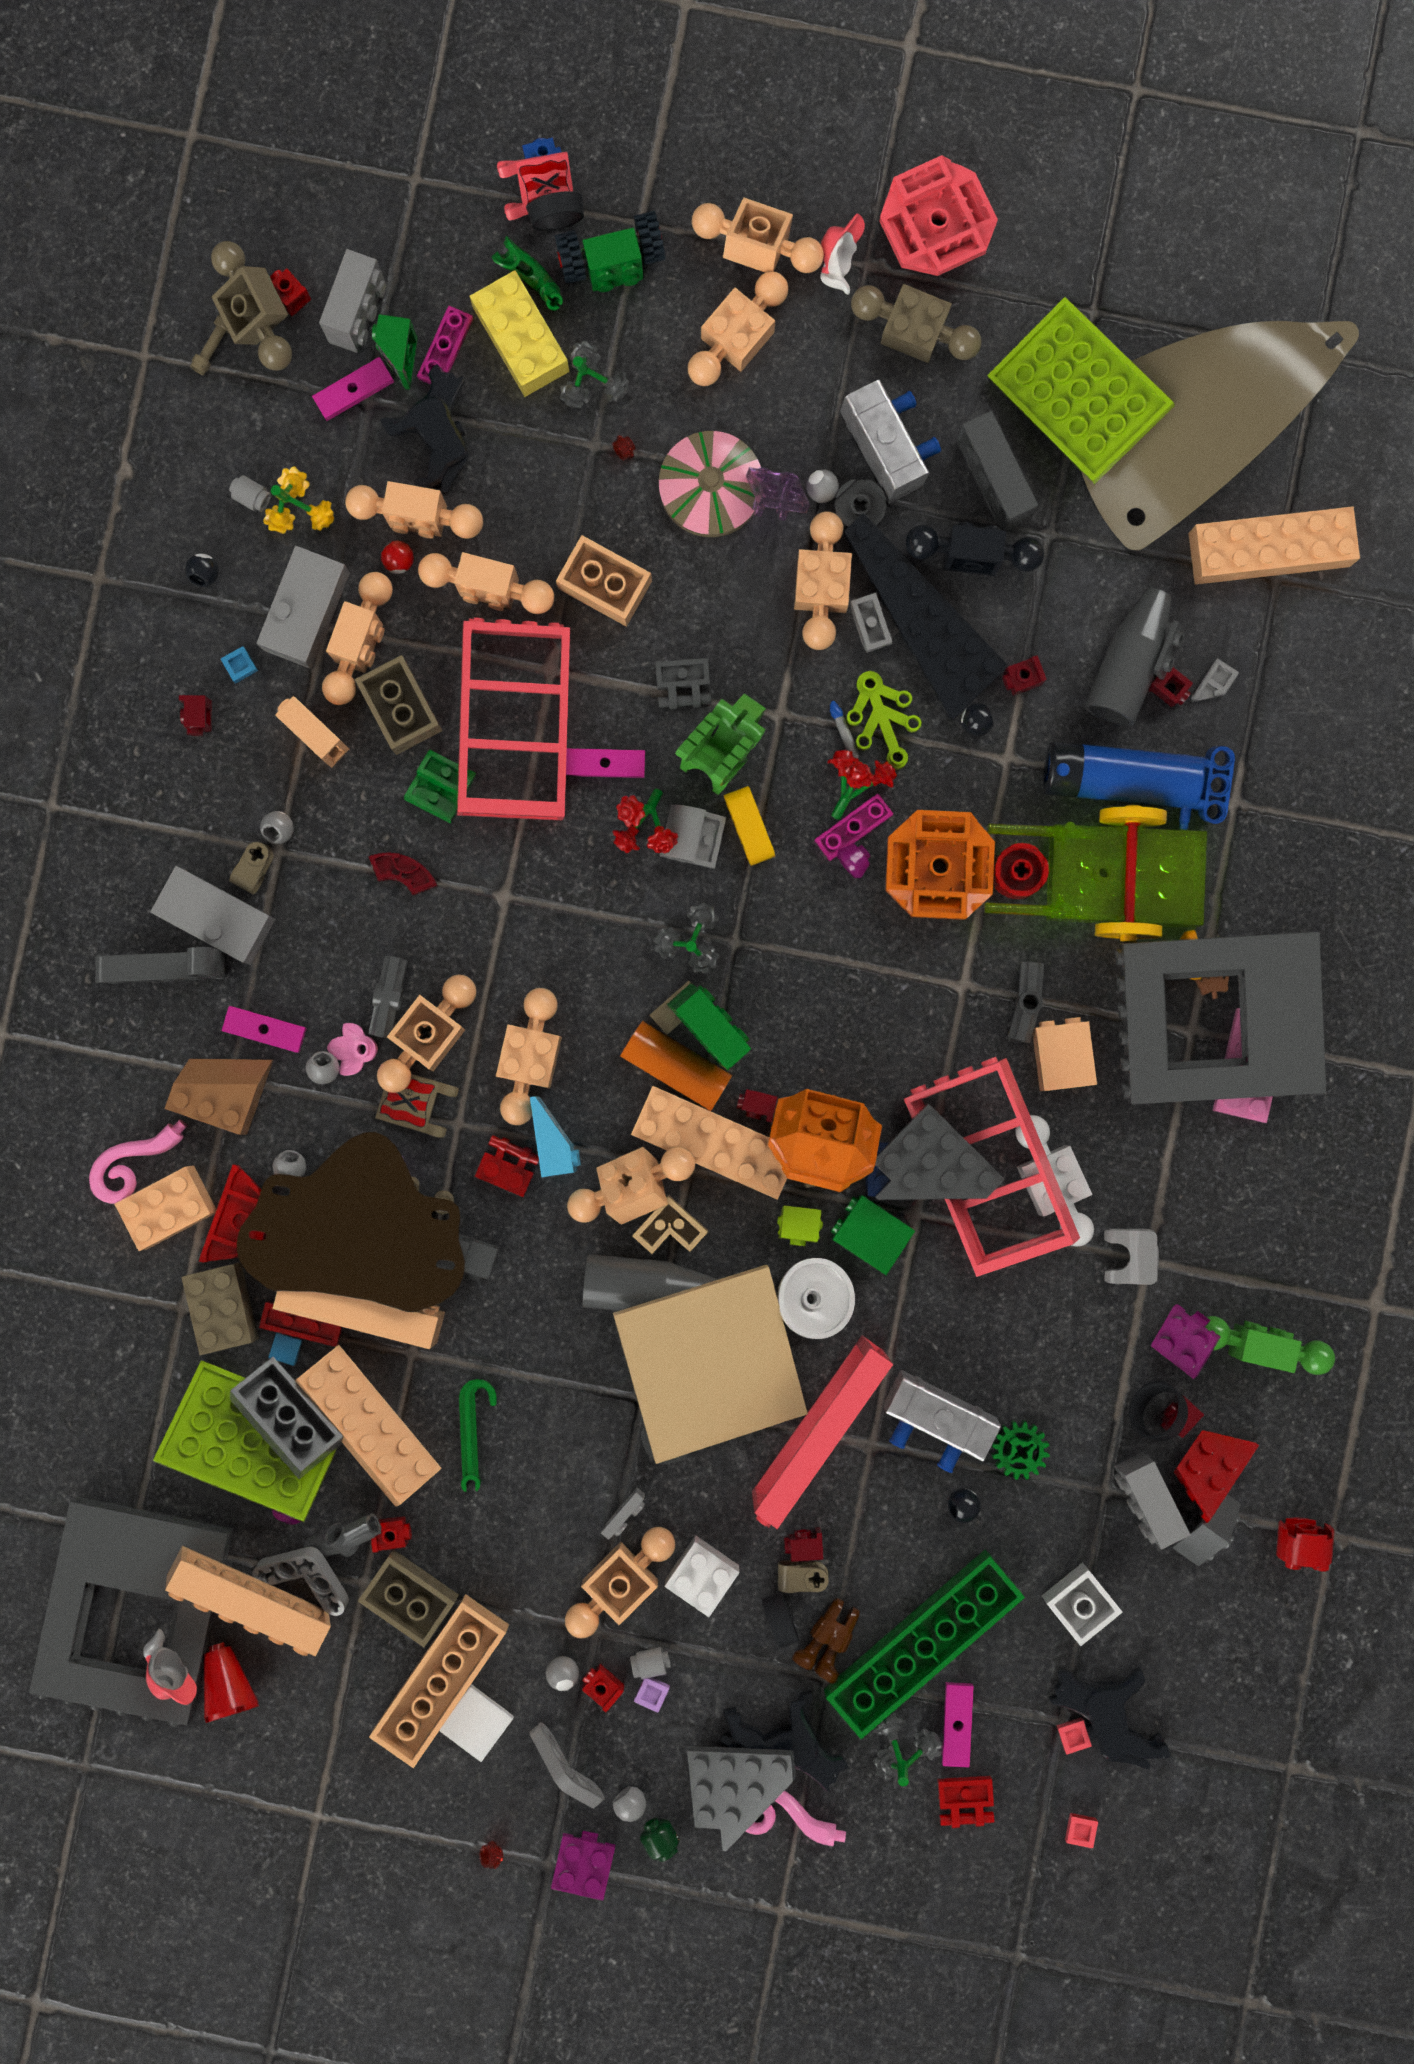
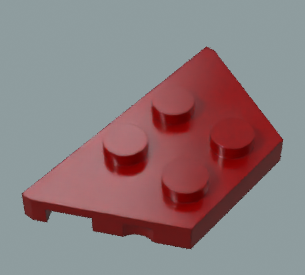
[199,1164,266,1262]
[1174,1430,1259,1523]

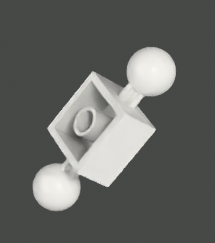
[1015,1115,1094,1247]

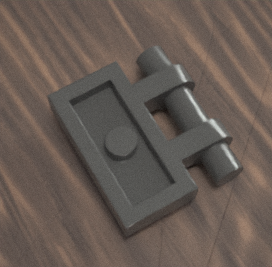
[655,658,711,709]

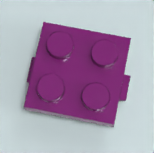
[1151,1304,1221,1379]
[551,1831,615,1901]

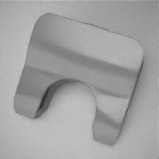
[1104,1229,1159,1285]

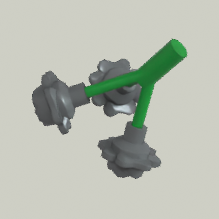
[560,340,629,408]
[653,903,719,975]
[873,1713,943,1786]

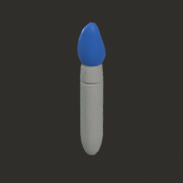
[830,701,859,758]

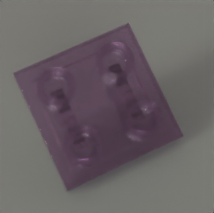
[746,467,810,521]

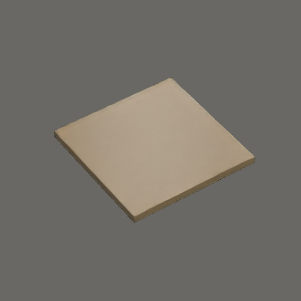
[613,1264,808,1464]

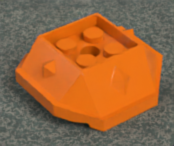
[885,810,995,920]
[768,1089,882,1192]

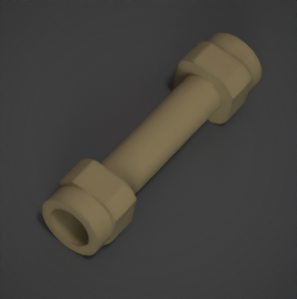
[190,315,229,375]

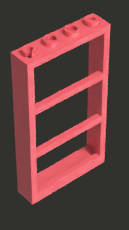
[457,618,570,820]
[904,1057,1080,1277]
[752,1335,893,1529]

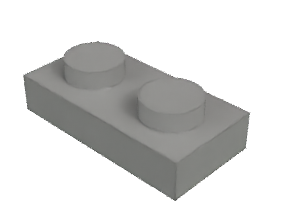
[601,1488,645,1540]

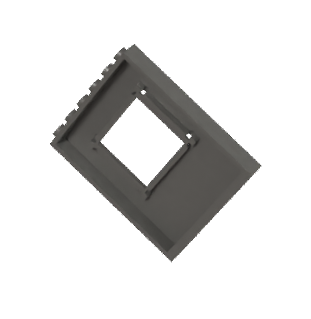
[1115,931,1326,1104]
[29,1496,234,1727]

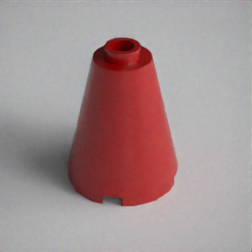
[204,1642,259,1723]

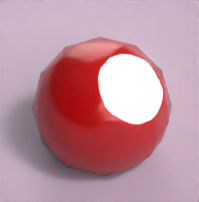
[381,540,414,574]

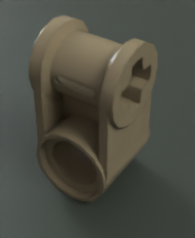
[229,842,274,895]
[778,1560,829,1593]

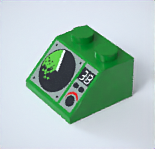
[372,314,418,390]

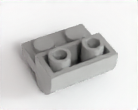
[660,805,726,869]

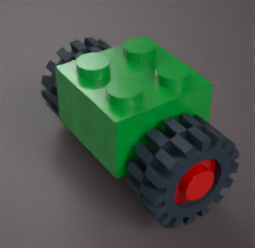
[555,211,665,292]

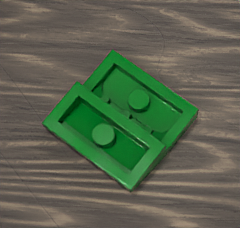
[404,749,476,824]

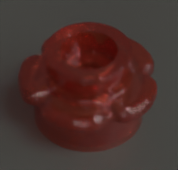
[612,435,636,461]
[479,1841,503,1869]

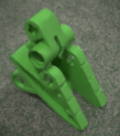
[675,693,766,795]

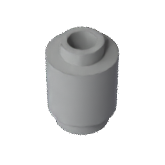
[229,475,271,512]
[630,1647,671,1679]

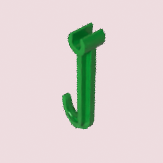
[459,1379,497,1492]

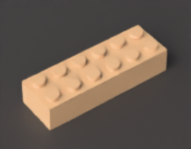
[1188,506,1360,585]
[631,1086,787,1200]
[273,1291,445,1349]
[295,1345,442,1507]
[165,1546,331,1656]
[369,1594,509,1768]

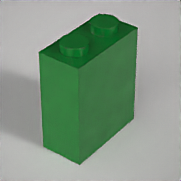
[830,1194,915,1275]

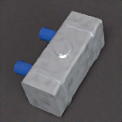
[840,380,941,503]
[883,1370,1001,1473]

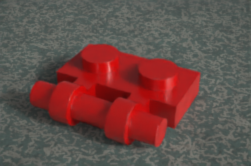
[474,1135,539,1197]
[937,1776,994,1828]

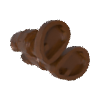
[792,1598,860,1684]

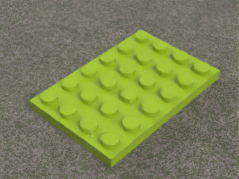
[987,297,1175,484]
[153,1360,337,1522]

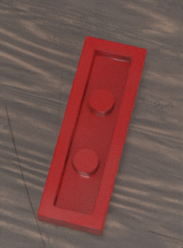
[259,1301,343,1347]

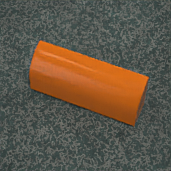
[620,1021,733,1111]

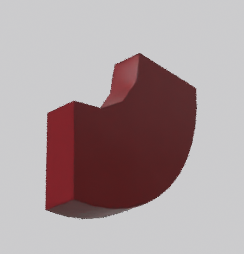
[368,852,438,896]

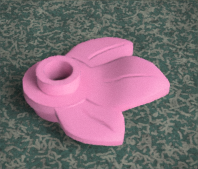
[327,1023,378,1076]

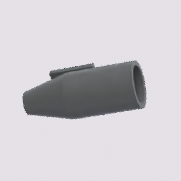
[1084,588,1185,726]
[583,1254,719,1311]

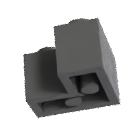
[436,1234,501,1282]
[1172,1494,1241,1566]

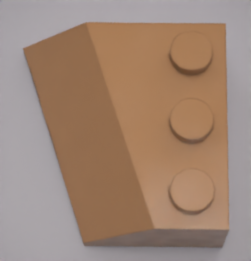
[165,1059,273,1135]

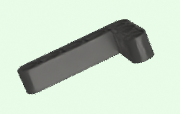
[95,947,225,984]

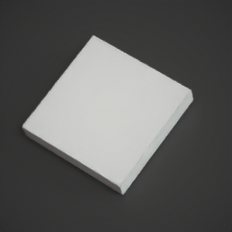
[439,1684,514,1762]

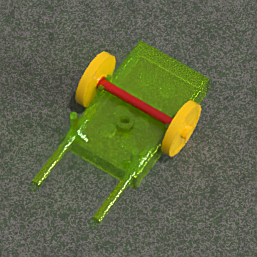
[984,805,1207,942]

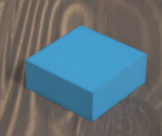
[221,646,258,683]
[268,1332,304,1366]

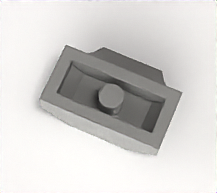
[850,593,899,653]

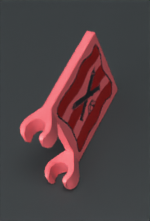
[497,152,573,220]

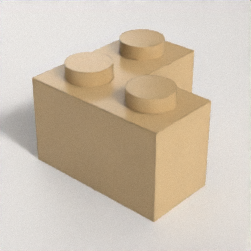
[632,1195,708,1254]

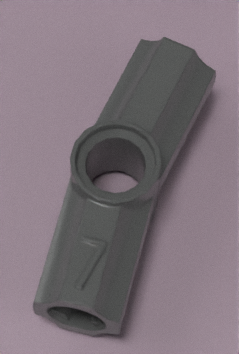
[369,956,408,1038]
[1007,962,1044,1044]
[304,1513,381,1557]

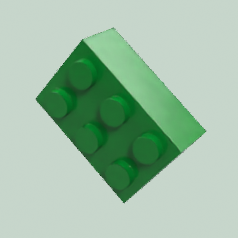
[667,983,751,1070]

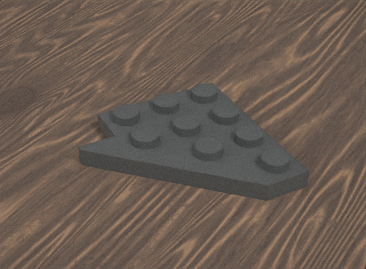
[874,1104,1005,1200]
[687,1746,796,1851]

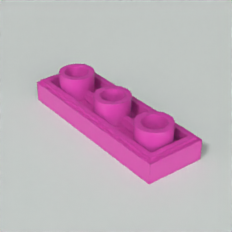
[417,306,473,385]
[312,357,394,421]
[566,748,645,778]
[814,794,894,862]
[222,1006,307,1053]
[942,1682,974,1767]

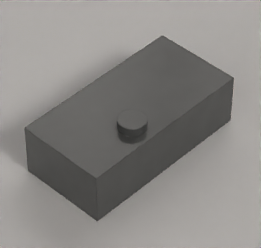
[956,410,1038,532]
[230,1356,343,1479]

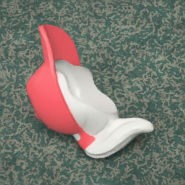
[821,213,865,295]

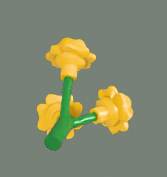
[263,466,334,534]

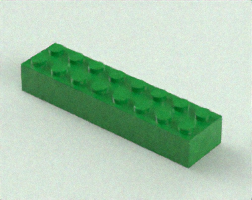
[824,1549,1025,1739]

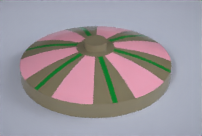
[659,431,763,537]

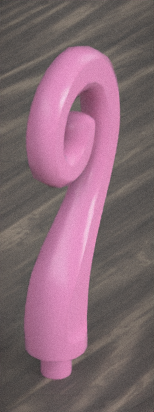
[89,1119,187,1204]
[745,1791,846,1846]

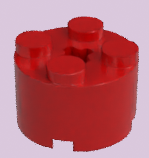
[993,843,1049,899]
[1276,1517,1334,1572]

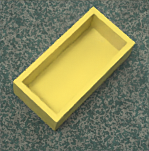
[470,270,570,397]

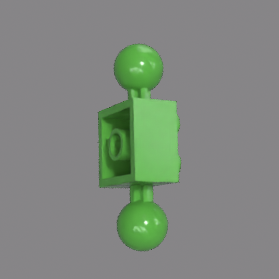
[1205,1316,1335,1375]

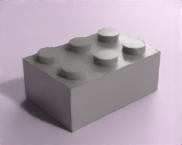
[319,249,386,353]
[1114,1452,1190,1550]

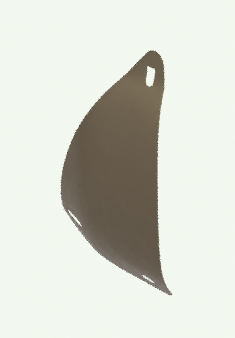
[1081,321,1359,550]

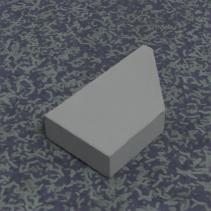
[1189,658,1239,702]

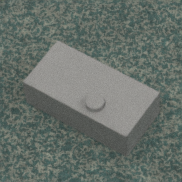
[256,545,350,669]
[150,866,276,965]

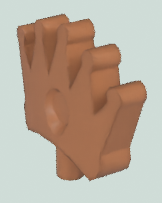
[1194,976,1229,999]

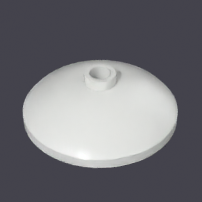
[777,1258,855,1339]

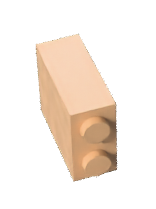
[275,696,349,768]
[1033,1017,1097,1091]

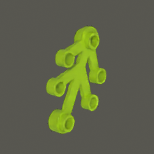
[846,671,921,770]

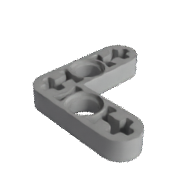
[252,1547,349,1616]
[530,1722,605,1809]

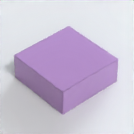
[634,1677,670,1713]

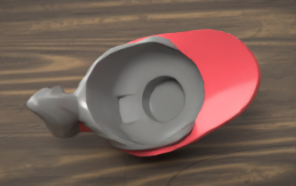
[143,1629,197,1705]

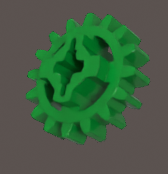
[991,1420,1050,1480]

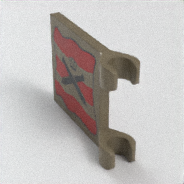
[375,1074,459,1138]

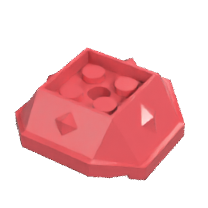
[879,155,998,276]

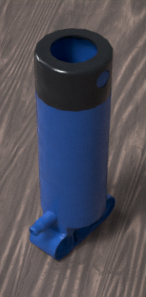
[1043,742,1235,830]

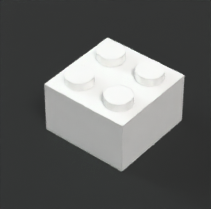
[665,1535,739,1617]
[1042,1562,1123,1646]

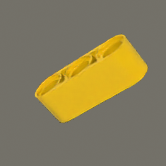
[723,786,775,866]

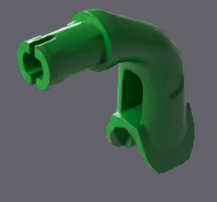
[492,236,563,310]

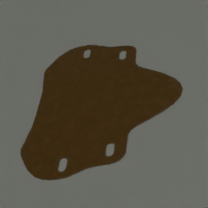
[237,1132,465,1312]

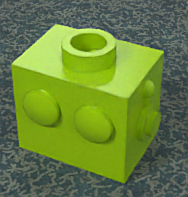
[777,1206,823,1246]

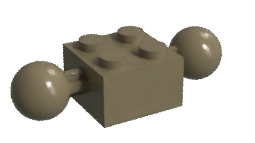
[211,241,292,371]
[851,284,982,363]

